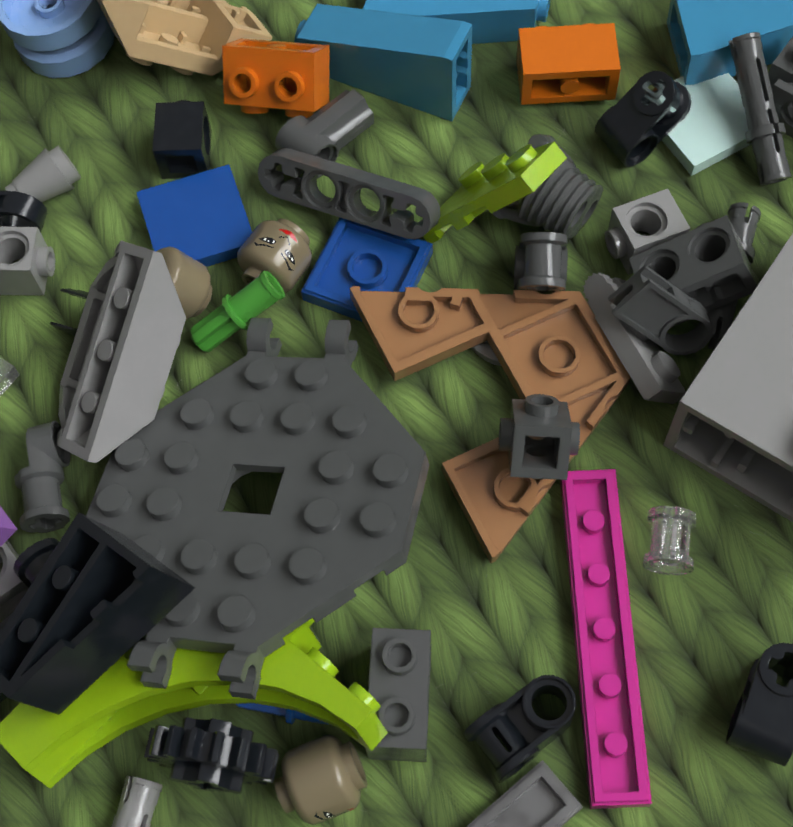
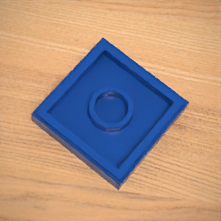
[136,164,252,267]
[301,217,433,322]

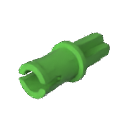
[190,270,285,352]

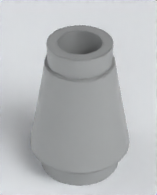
[5,145,82,202]

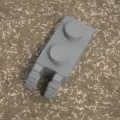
[583,273,686,404]

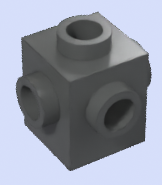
[498,394,580,480]

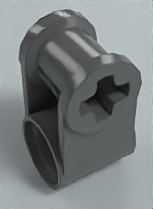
[514,232,568,292]

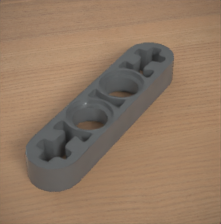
[258,148,441,240]

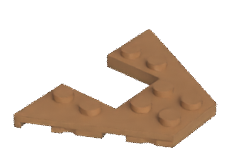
[350,286,631,564]

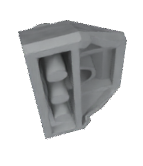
[57,240,186,463]

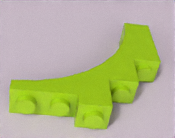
[0,618,388,789]

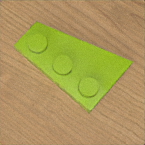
[423,141,567,243]

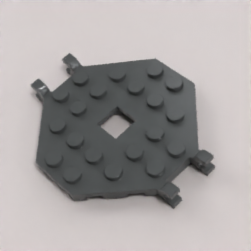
[86,318,430,699]

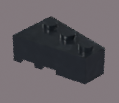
[0,512,195,715]

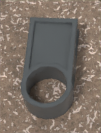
[608,265,713,356]

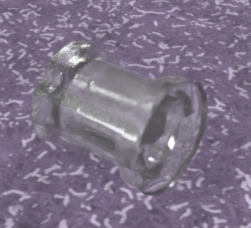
[643,506,697,575]

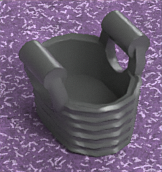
[493,134,603,239]

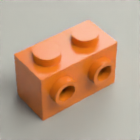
[516,23,621,105]
[222,38,330,118]

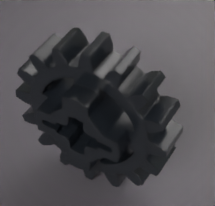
[144,717,279,794]

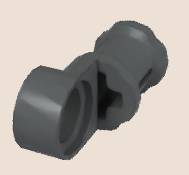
[14,420,71,533]

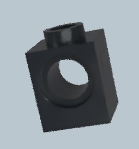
[152,100,212,179]

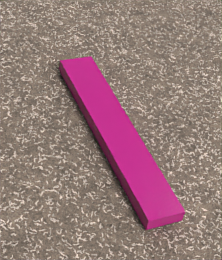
[560,469,652,809]

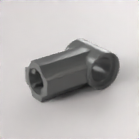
[275,89,374,178]

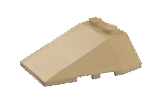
[97,0,273,76]

